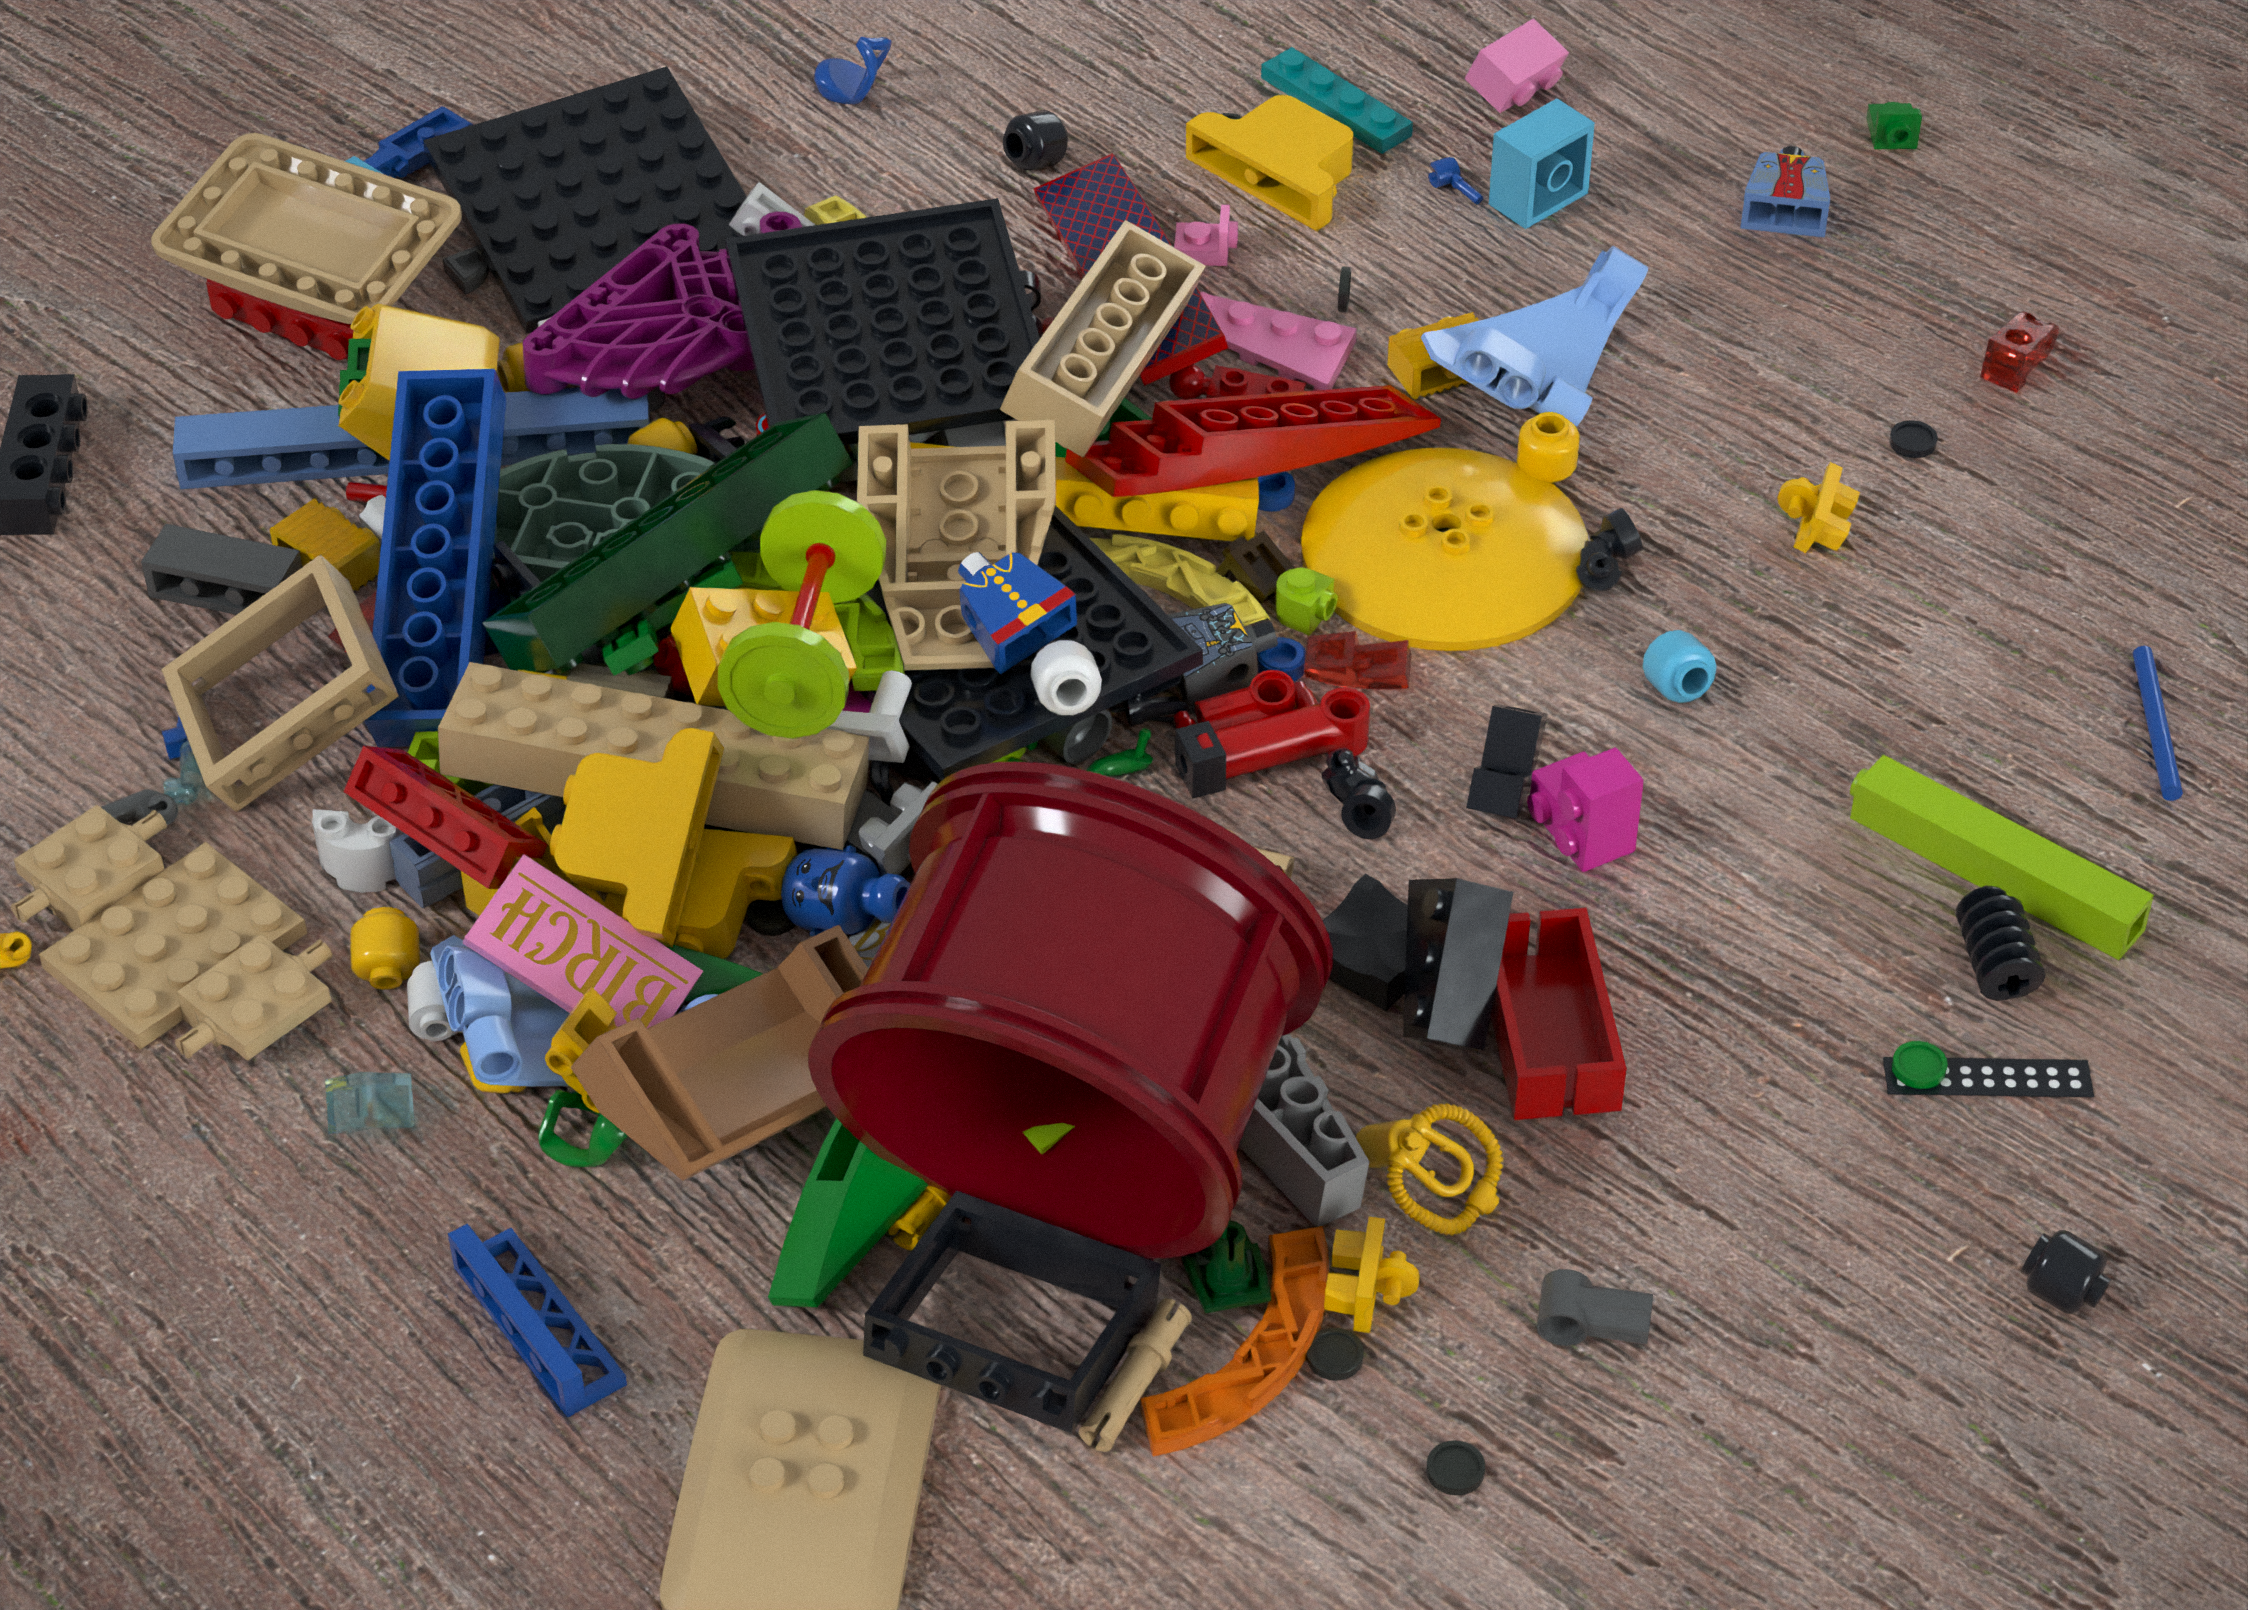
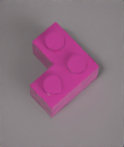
[1527,747,1644,872]

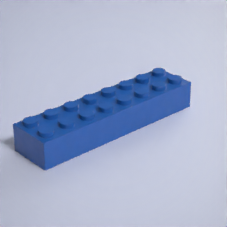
[364,369,506,747]

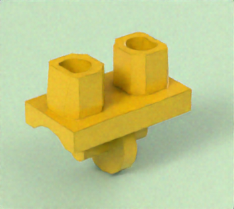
[1777,462,1860,553]
[1324,1216,1420,1333]

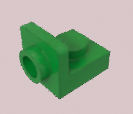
[1866,102,1922,150]

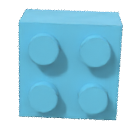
[1489,98,1595,229]

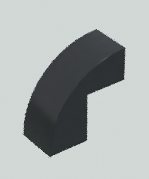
[1466,704,1548,818]

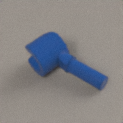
[1428,157,1483,205]
[162,715,193,760]

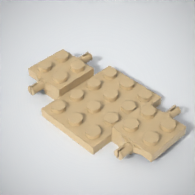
[11,805,332,1061]

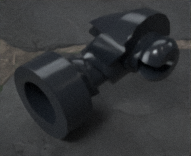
[1576,508,1643,592]
[1322,748,1396,839]

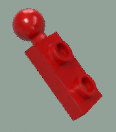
[1169,364,1306,400]

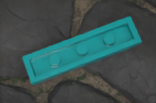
[1261,47,1413,154]

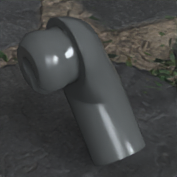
[101,789,178,825]

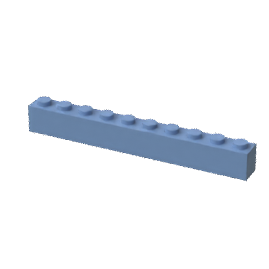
[173,387,651,489]

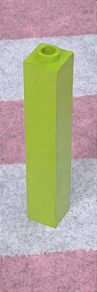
[1850,754,2154,960]

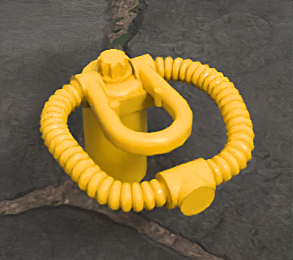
[1356,1103,1504,1236]

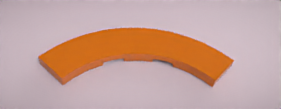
[1140,1226,1329,1457]

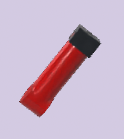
[1174,681,1370,799]

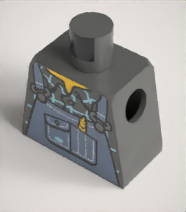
[1167,603,1278,714]

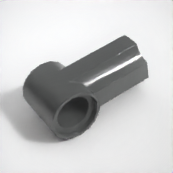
[1536,1269,1653,1346]

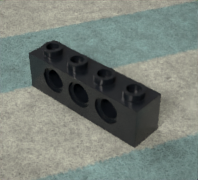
[0,374,88,535]

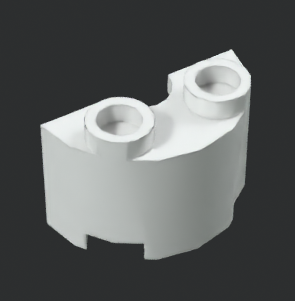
[312,809,404,893]

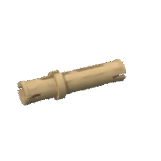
[1079,1298,1192,1452]

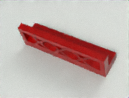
[343,746,548,889]

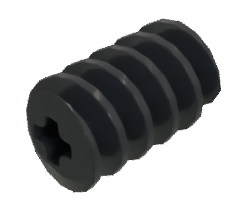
[1955,885,2046,1001]

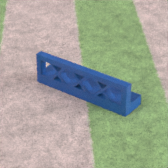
[448,1223,627,1418]

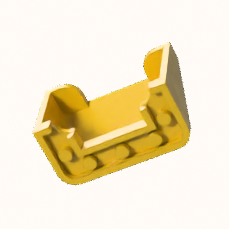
[338,304,500,461]

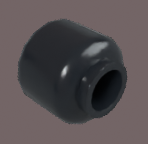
[1003,110,1068,171]
[2021,1230,2112,1314]

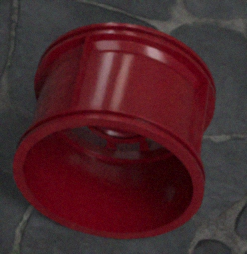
[808,762,1333,1259]

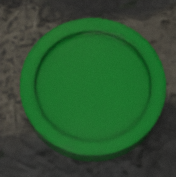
[1892,1041,1948,1089]

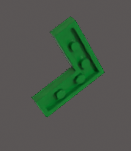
[602,558,743,676]

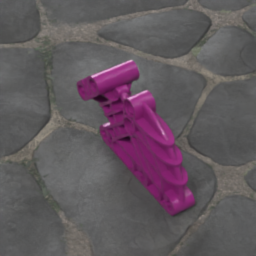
[523,212,802,399]

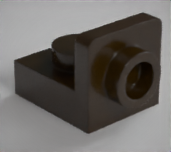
[1216,530,1294,604]

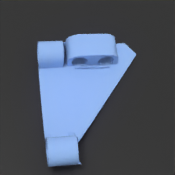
[1421,246,1649,427]
[430,935,717,1087]

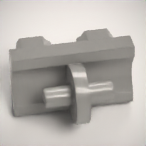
[858,781,937,876]

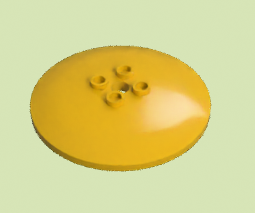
[1301,448,1589,651]

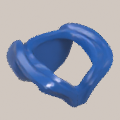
[814,37,892,104]

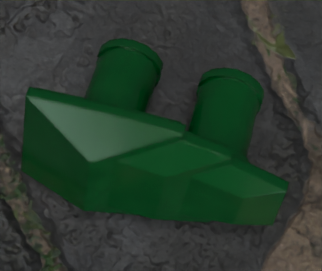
[1181,1218,1271,1313]

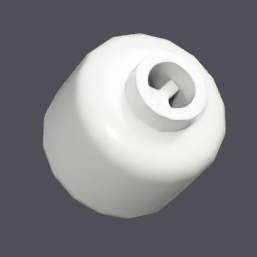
[1031,640,1102,715]

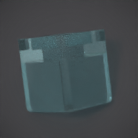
[325,1072,414,1134]

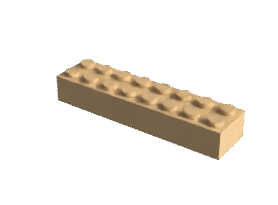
[438,662,870,850]

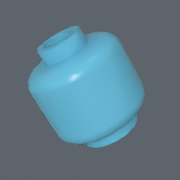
[1642,630,1717,703]

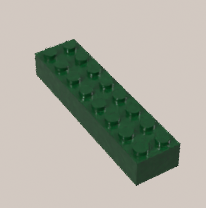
[482,413,853,673]

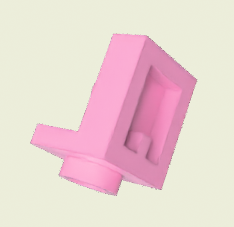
[1174,205,1238,266]

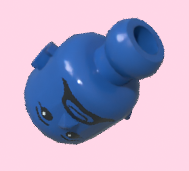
[781,846,910,937]

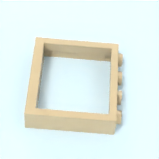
[161,554,399,812]

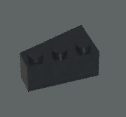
[1403,878,1514,1051]

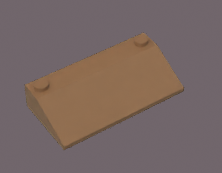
[571,925,868,1181]

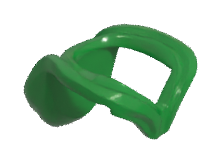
[538,1090,628,1167]

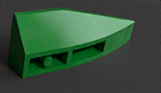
[768,1118,929,1307]

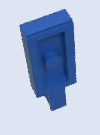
[364,106,473,178]

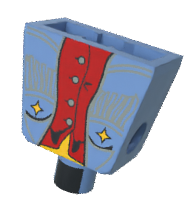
[1740,146,1830,238]

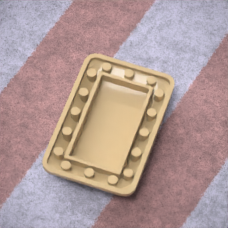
[151,133,462,324]
[660,1329,941,1610]

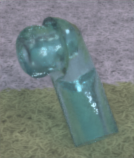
[163,741,203,806]

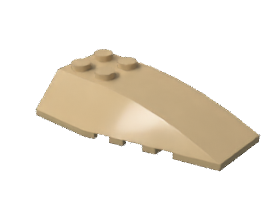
[857,420,1056,670]

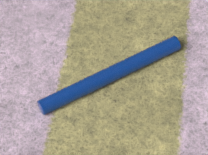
[2132,646,2183,801]

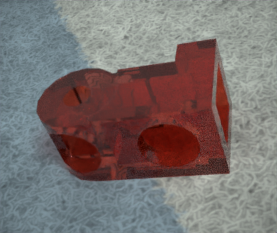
[1980,311,2059,393]

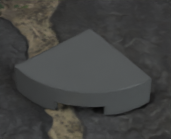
[443,246,489,295]

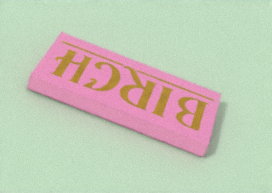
[463,854,703,1029]

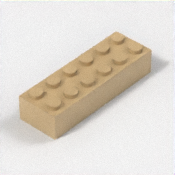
[1000,220,1206,457]

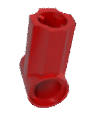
[1194,670,1295,730]

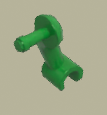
[1086,728,1153,777]

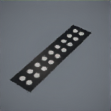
[1883,1057,2094,1097]

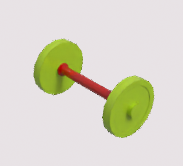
[718,490,886,739]

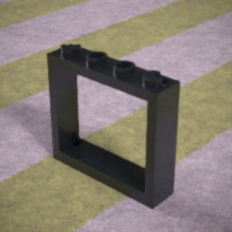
[863,1190,1161,1433]

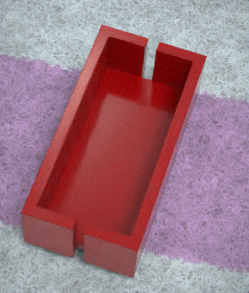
[1491,907,1627,1120]

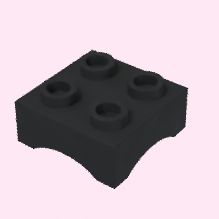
[1322,873,1408,1011]

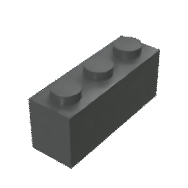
[141,524,303,615]

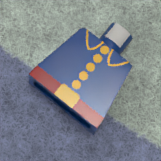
[958,552,1077,674]

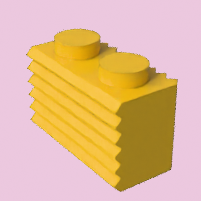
[1387,312,1479,400]
[269,498,381,591]

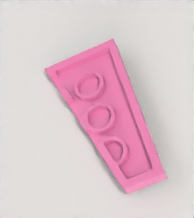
[1200,292,1357,391]

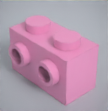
[1465,18,1569,113]

